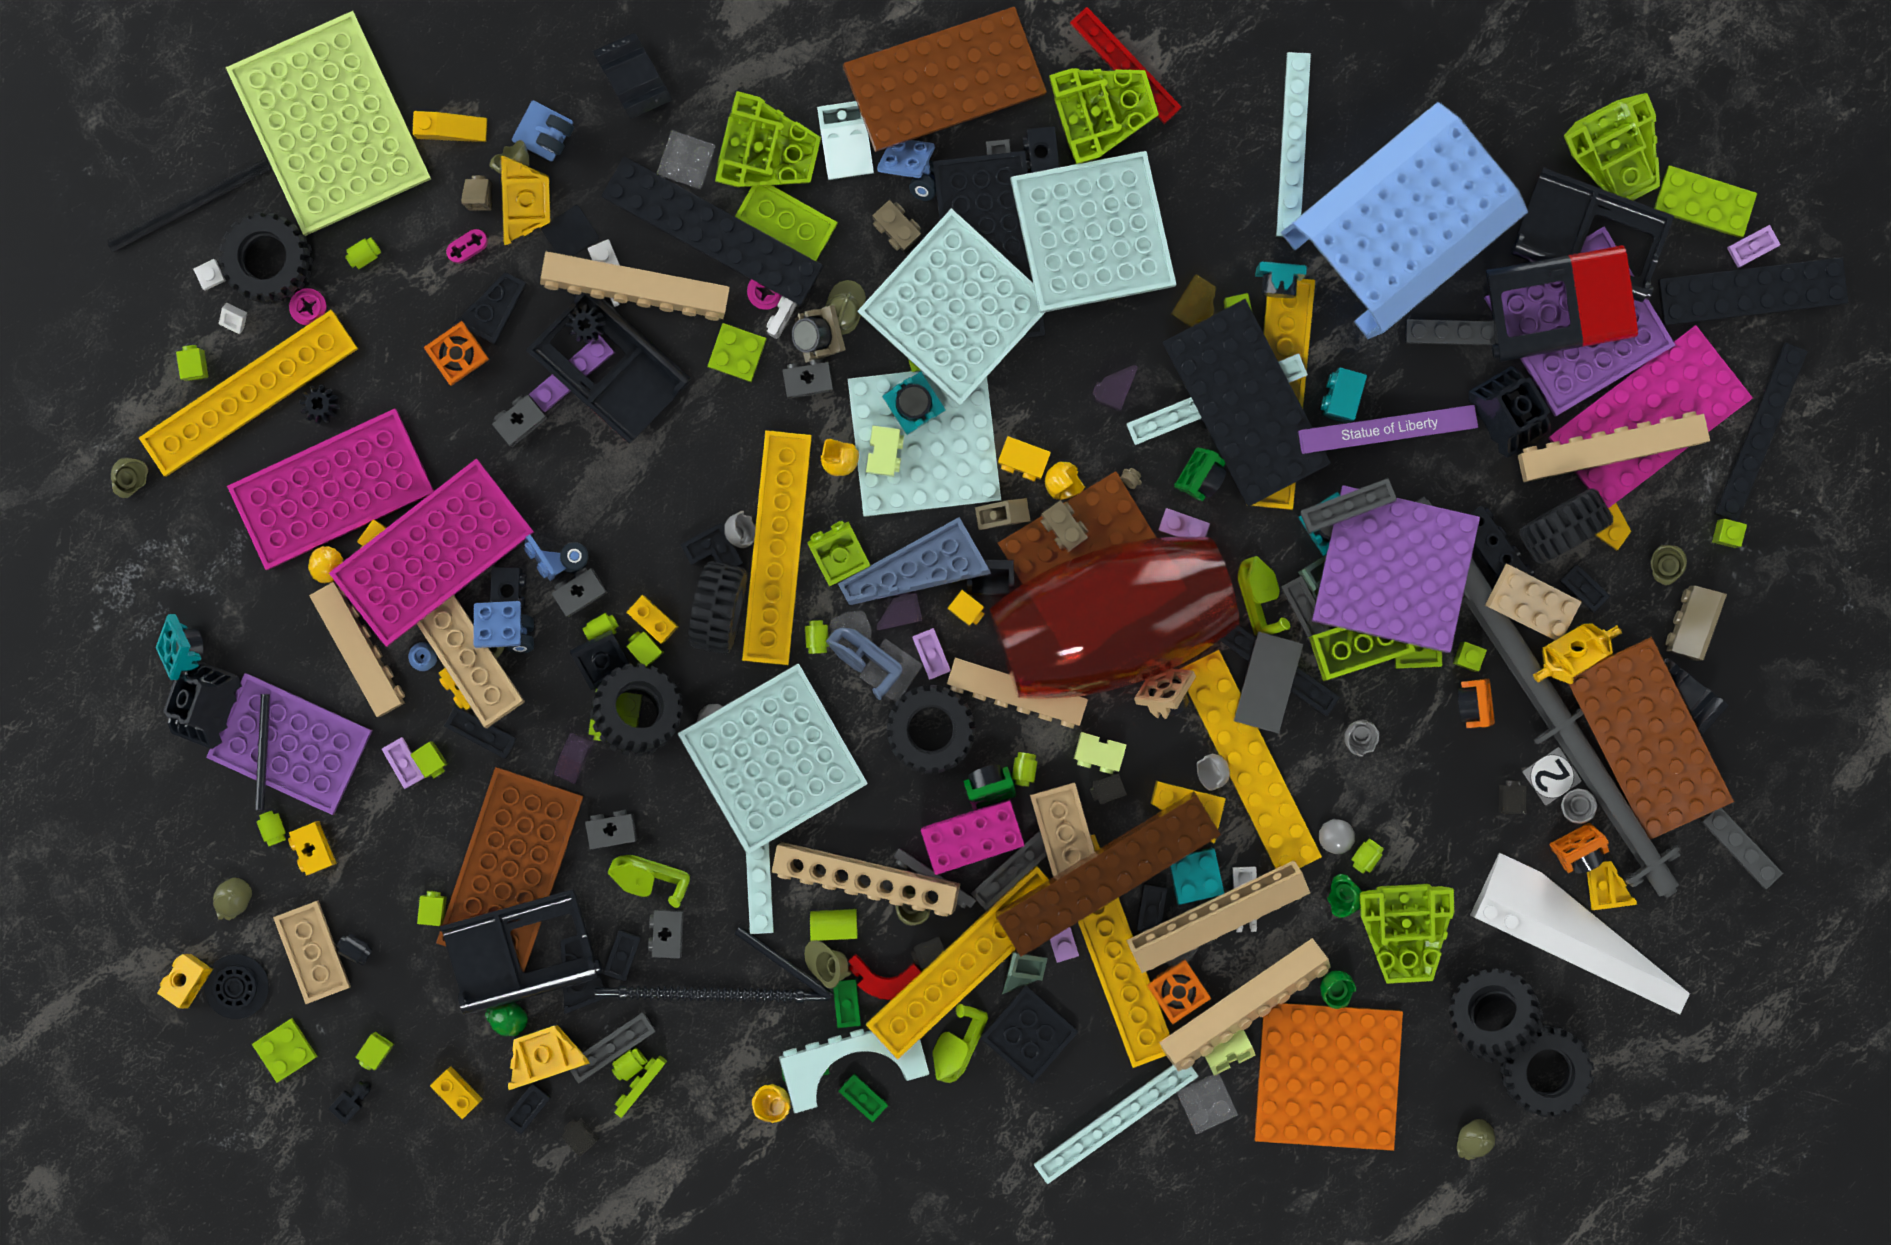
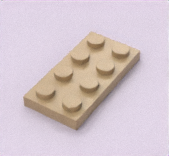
[1485,564,1581,640]
[1030,782,1095,877]
[273,901,351,1004]

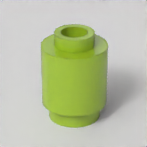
[345,237,381,269]
[582,613,619,641]
[805,620,829,654]
[1012,752,1038,787]
[256,811,286,847]
[1351,839,1384,874]
[612,1048,647,1081]

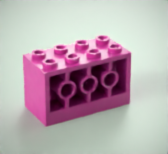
[921,799,1025,875]

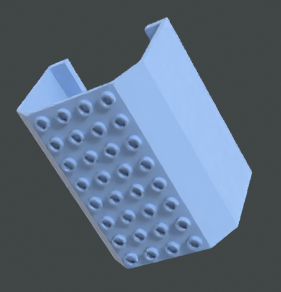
[1280,102,1528,339]

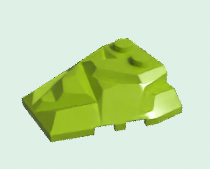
[1049,68,1159,164]
[715,91,821,187]
[1360,884,1454,983]

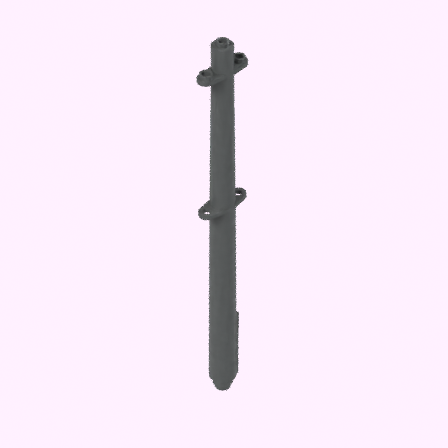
[1416,497,1680,898]

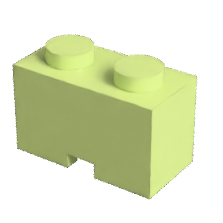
[866,425,904,477]
[1073,732,1126,774]
[1204,1029,1255,1076]

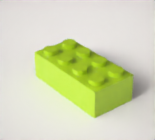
[1309,627,1415,681]

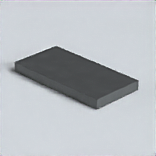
[1233,632,1303,733]

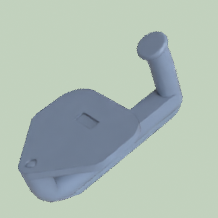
[826,628,902,700]

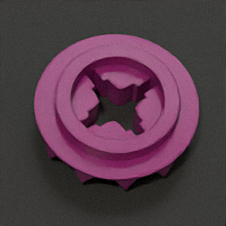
[747,280,782,310]
[289,288,327,325]

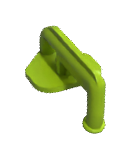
[1238,556,1290,636]
[608,855,690,908]
[933,1004,988,1083]

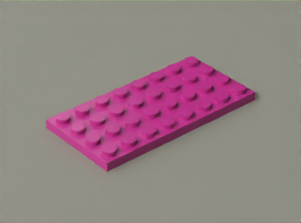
[1548,325,1753,508]
[227,409,434,570]
[329,459,534,647]

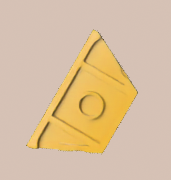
[501,156,550,245]
[508,1025,589,1090]

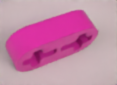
[446,229,488,264]

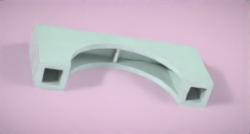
[779,1029,929,1113]

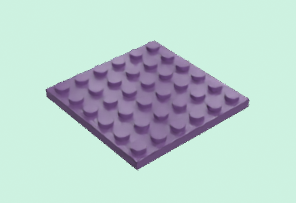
[1484,226,1675,416]
[1312,486,1480,653]

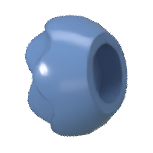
[408,642,437,671]

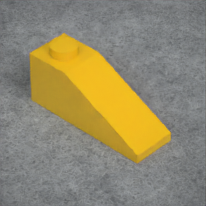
[413,111,487,142]

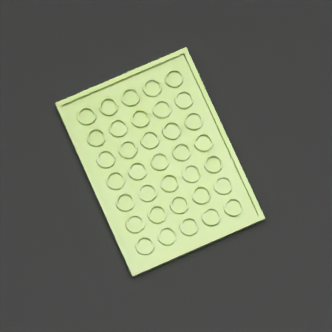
[226,11,431,236]

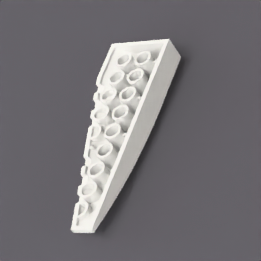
[1470,853,1690,1014]

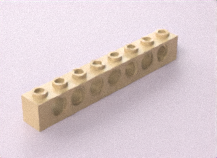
[772,842,960,916]

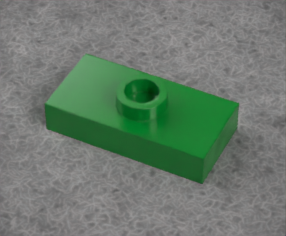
[833,979,861,1028]
[838,1073,888,1122]

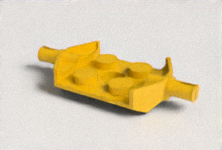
[1533,624,1622,684]

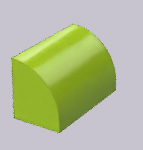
[810,909,858,941]

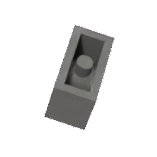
[783,359,833,399]
[492,395,548,447]
[552,567,608,617]
[585,810,638,849]
[648,909,684,958]

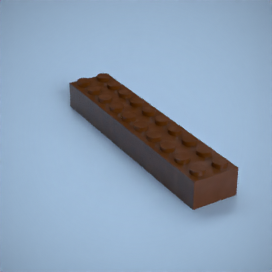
[995,791,1221,957]

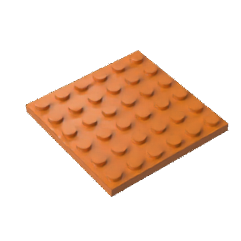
[1254,1003,1403,1151]

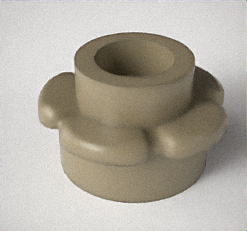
[1120,468,1142,489]

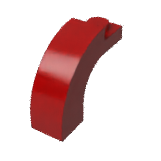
[848,953,922,1000]

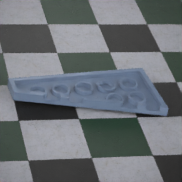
[838,517,991,605]

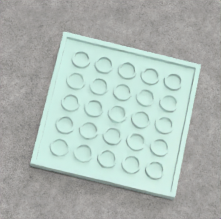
[1010,151,1176,313]
[857,208,1045,405]
[848,370,1001,517]
[677,664,868,854]

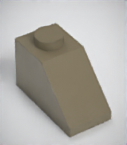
[462,175,492,211]
[975,498,1030,530]

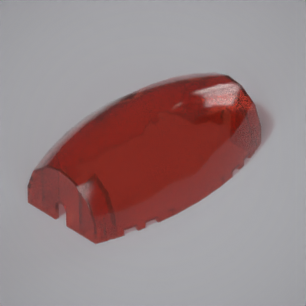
[989,537,1239,699]

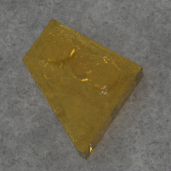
[1171,274,1216,327]

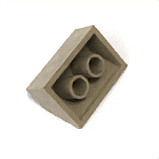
[1665,586,1727,661]

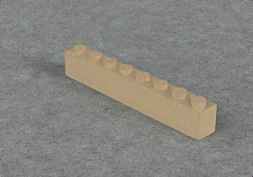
[540,252,729,321]
[1518,411,1710,483]
[1126,861,1310,973]
[1160,938,1331,1072]

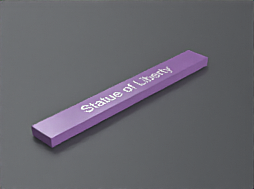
[1298,405,1478,454]

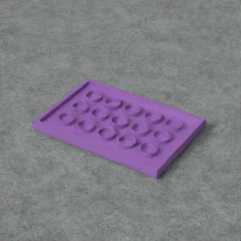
[206,673,373,815]

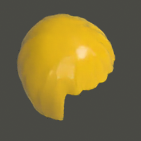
[821,439,859,476]
[1045,462,1085,500]
[308,546,343,584]
[752,1084,791,1123]

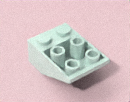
[817,101,874,180]

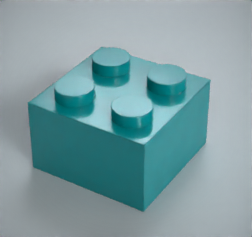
[1320,368,1367,423]
[1169,848,1224,905]

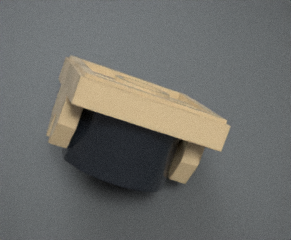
[1134,667,1196,719]

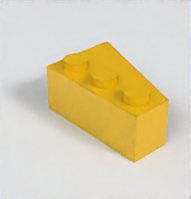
[1151,781,1226,844]

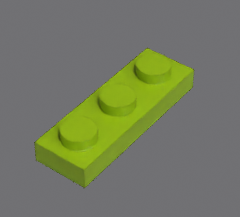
[614,1055,667,1118]

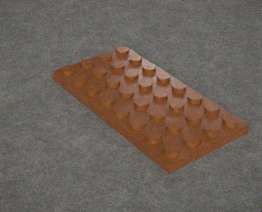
[843,6,1047,152]
[1568,637,1734,840]
[436,767,584,972]

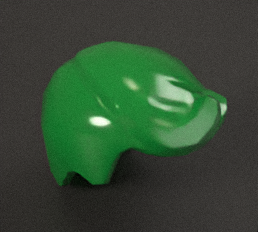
[1327,874,1362,918]
[1320,970,1356,1009]
[485,1002,528,1036]

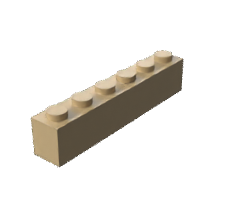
[309,582,405,717]
[947,658,1088,729]

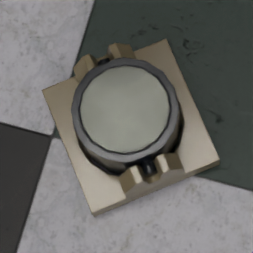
[792,305,846,363]

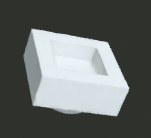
[193,259,226,291]
[219,303,247,334]

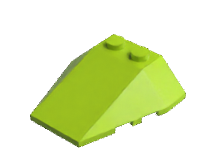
[1564,93,1660,201]

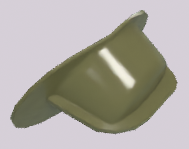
[823,280,866,335]
[804,940,851,988]

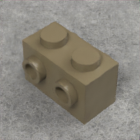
[872,200,921,253]
[1041,500,1088,552]

